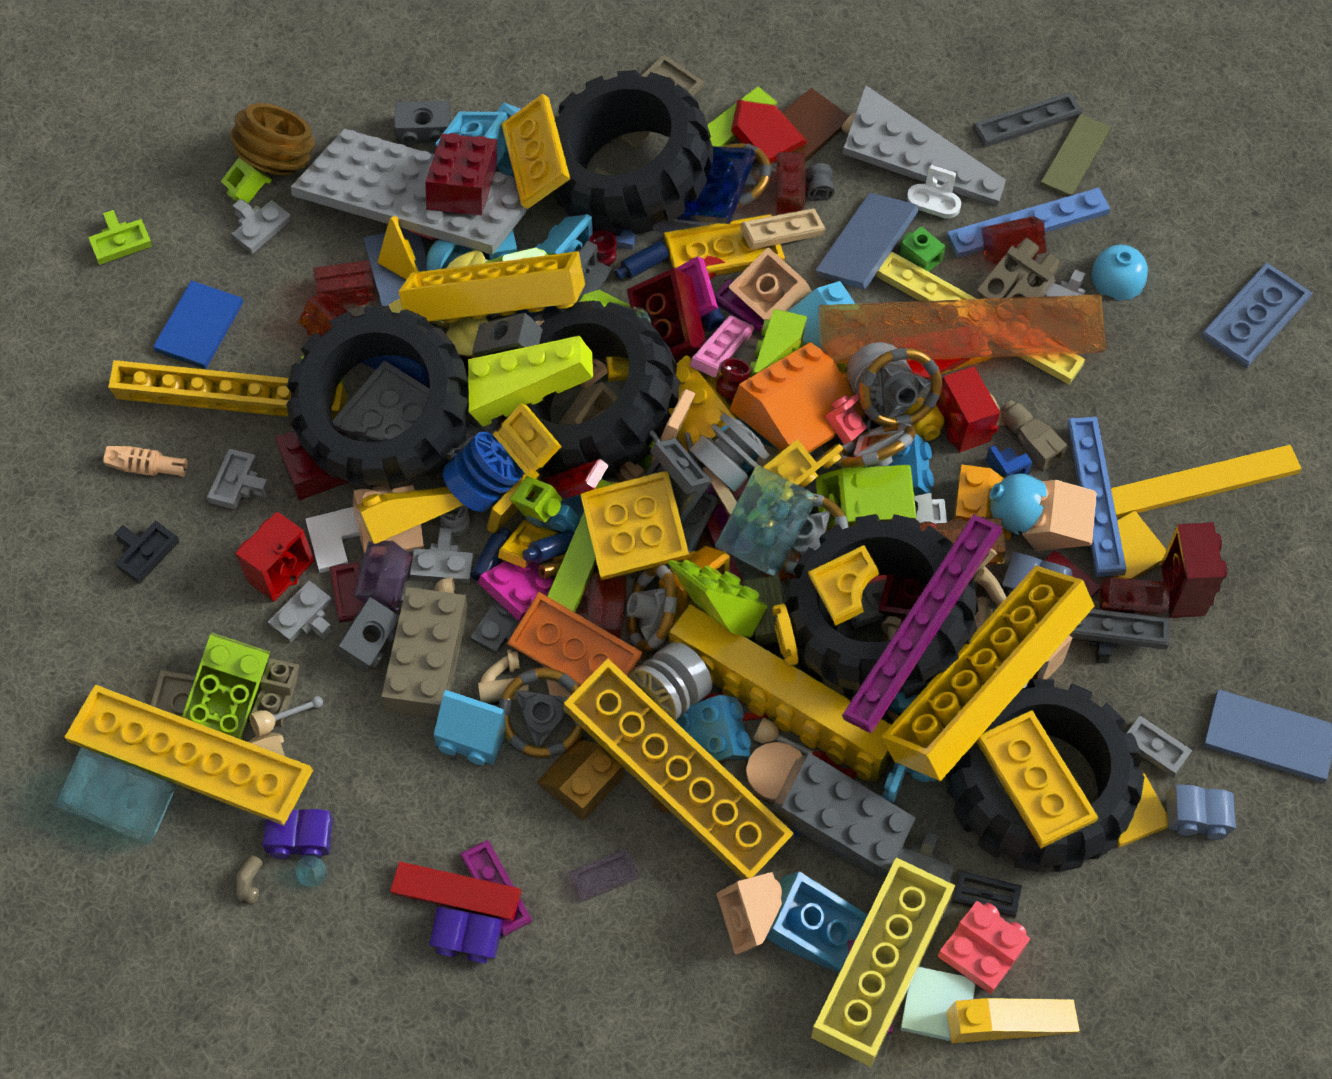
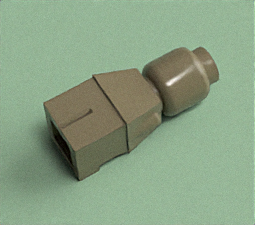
[1000,400,1067,472]

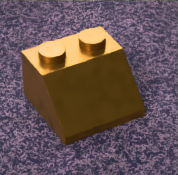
[537,739,625,821]

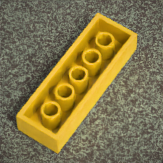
[398,251,585,324]

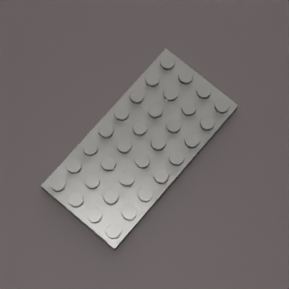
[291,129,528,255]

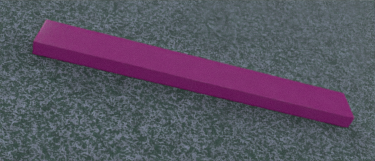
[842,514,1002,733]

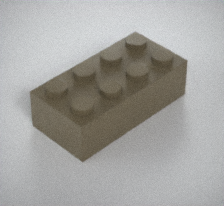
[381,587,468,718]

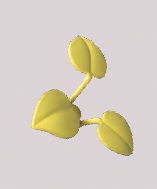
[388,250,488,357]

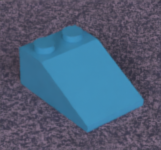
[766,872,868,973]

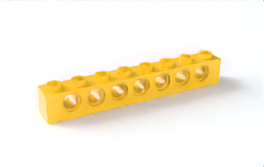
[108,360,348,420]

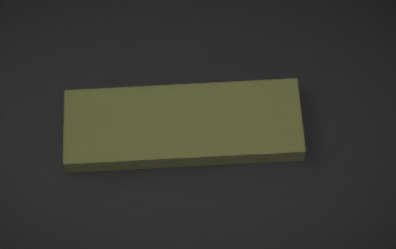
[1040,114,1111,197]

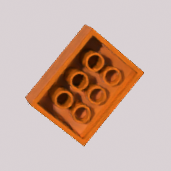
[730,342,866,453]

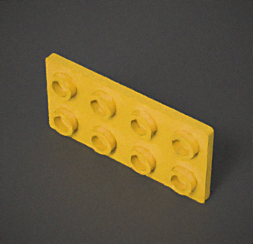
[745,439,843,524]

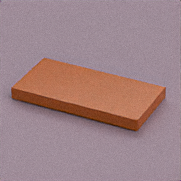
[507,592,643,686]

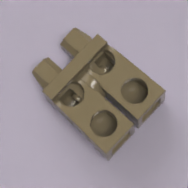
[977,238,1060,325]

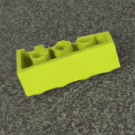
[468,336,593,427]

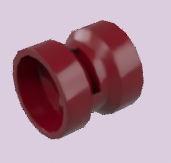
[589,230,617,266]
[716,358,751,399]

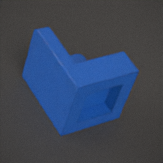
[986,445,1032,478]

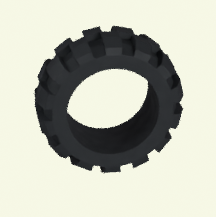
[553,70,714,236]
[501,300,680,478]
[286,306,469,490]
[785,514,978,699]
[946,679,1144,872]

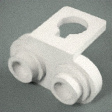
[907,165,961,218]

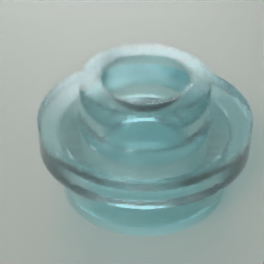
[295,855,327,887]

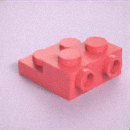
[937,901,1031,995]

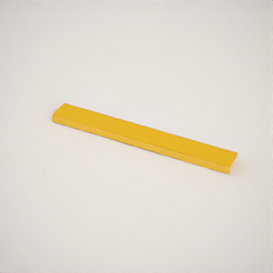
[1111,444,1302,518]

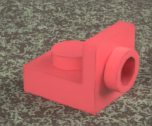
[825,393,867,445]

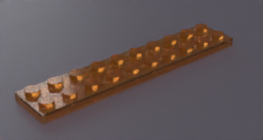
[818,294,1106,363]

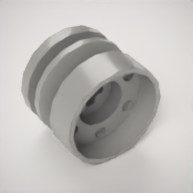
[846,342,913,417]
[690,412,770,492]
[629,642,712,721]

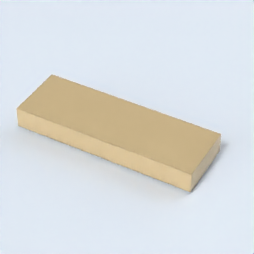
[740,208,826,250]

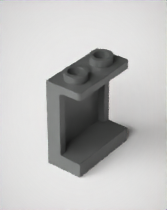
[643,438,712,524]

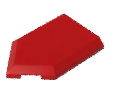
[731,99,807,165]

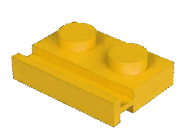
[492,403,562,477]

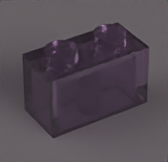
[354,541,412,611]

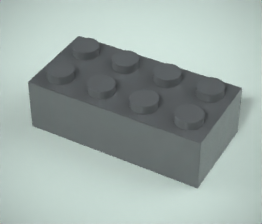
[770,753,916,877]

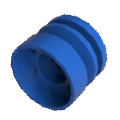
[443,432,523,512]

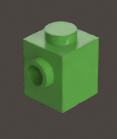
[900,226,945,272]

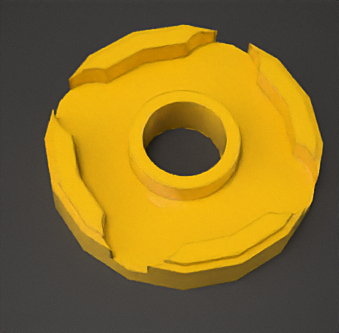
[772,603,798,666]

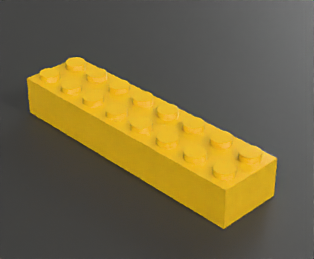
[881,566,1094,781]
[669,604,892,783]
[563,658,794,880]

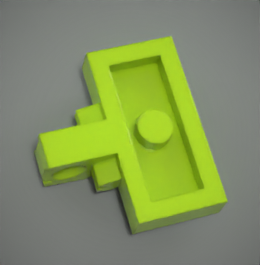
[88,210,152,265]

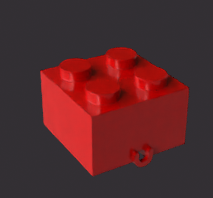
[936,366,1000,453]
[235,511,315,602]

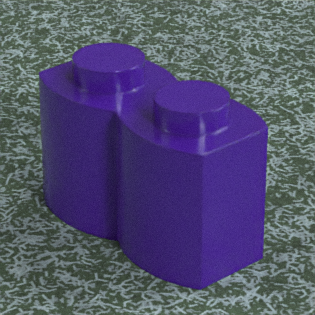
[263,809,333,860]
[429,906,504,963]

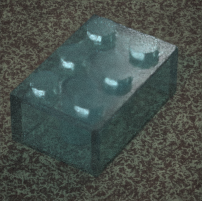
[715,465,818,577]
[55,747,177,844]

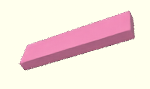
[689,315,755,378]

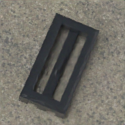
[953,871,1022,918]

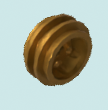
[230,103,315,175]

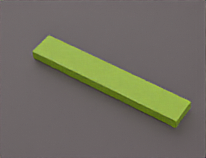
[547,479,614,612]

